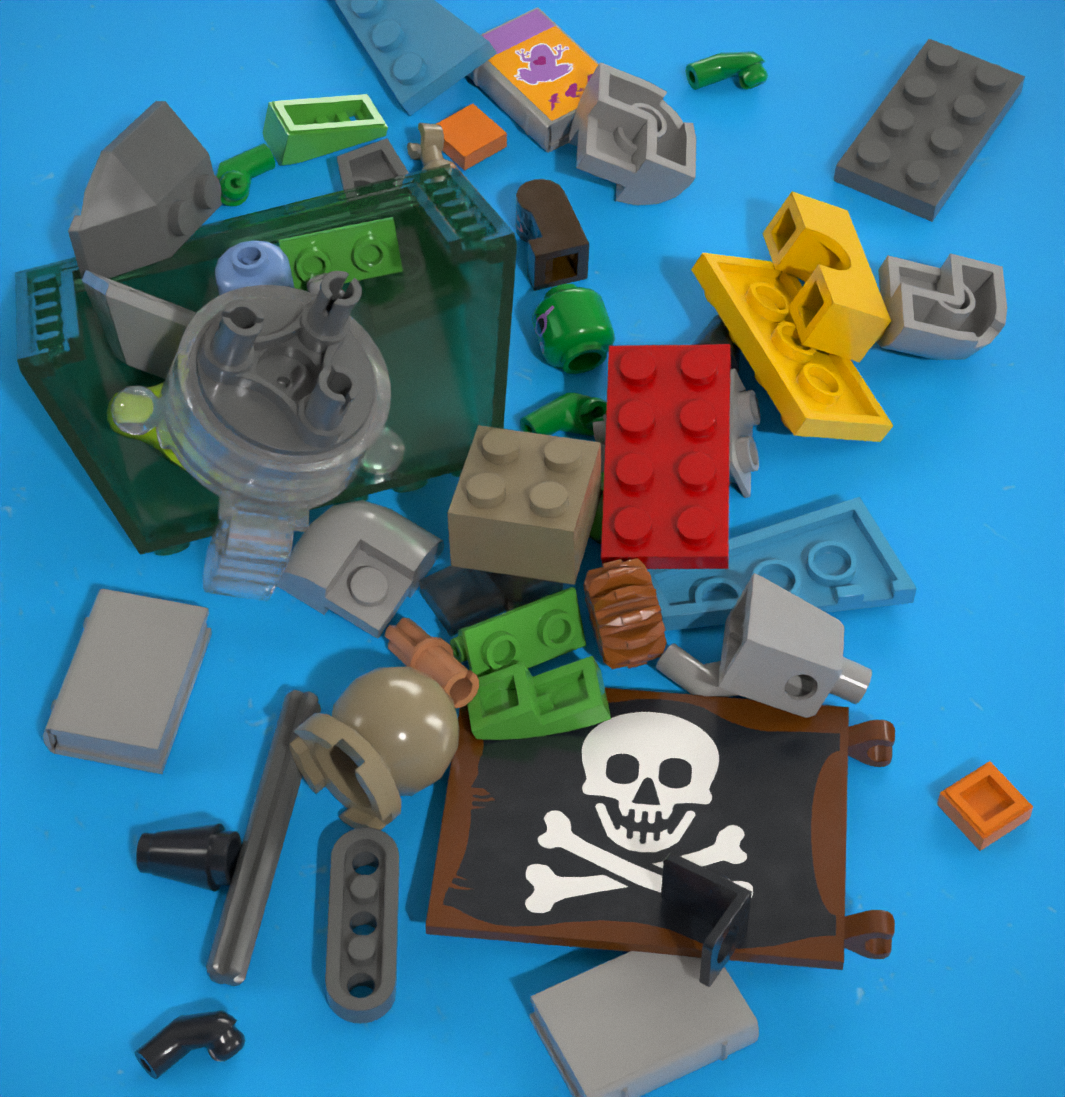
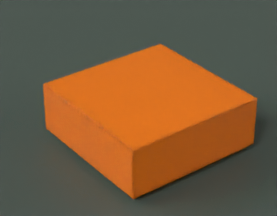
[436,104,507,171]
[937,761,1033,851]

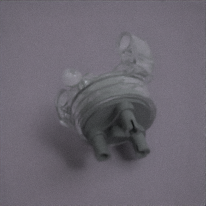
[111,271,405,602]

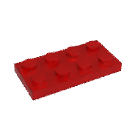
[601,344,731,569]

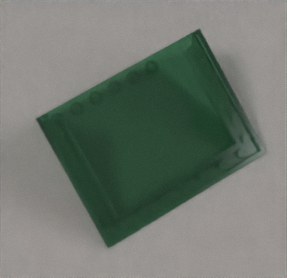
[15,163,517,556]

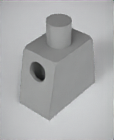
[718,573,872,718]

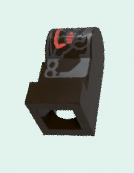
[515,179,589,291]

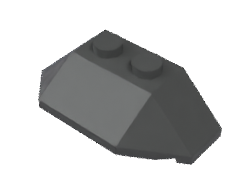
[68,101,222,279]

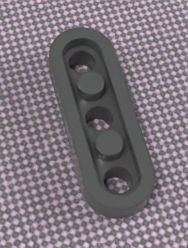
[325,827,400,1024]

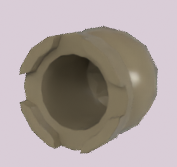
[289,667,460,830]

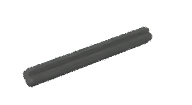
[206,690,321,986]

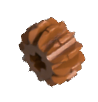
[583,558,667,669]

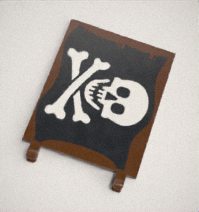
[426,688,895,970]

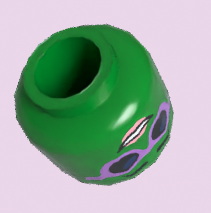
[531,284,615,374]

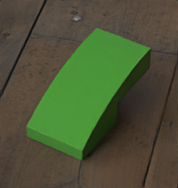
[467,656,611,740]

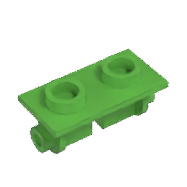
[279,217,403,293]
[450,587,586,678]

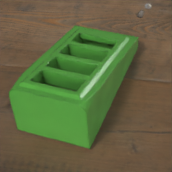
[263,94,388,166]

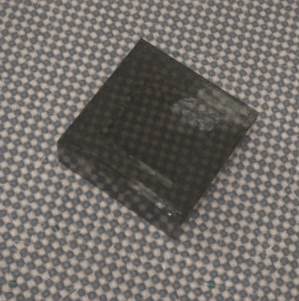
[419,566,505,637]

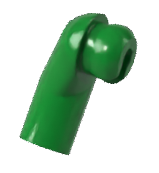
[685,51,768,90]
[216,143,275,207]

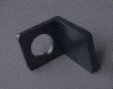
[661,853,752,987]

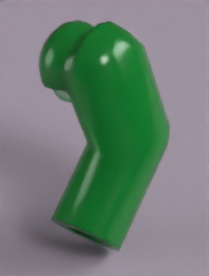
[520,393,607,436]

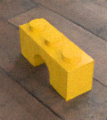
[762,191,891,363]

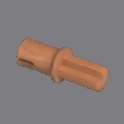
[385,618,479,708]

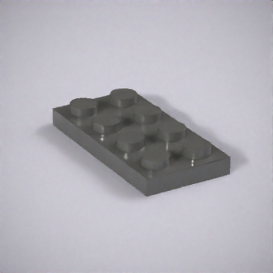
[834,39,1025,222]

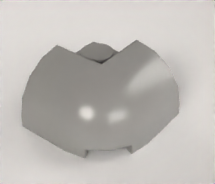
[569,62,696,205]
[876,253,1007,360]
[272,500,444,639]

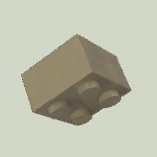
[447,425,601,585]

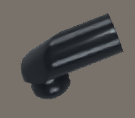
[134,1010,245,1079]

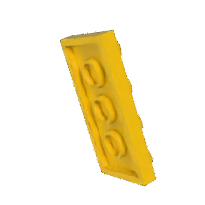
[691,253,893,442]

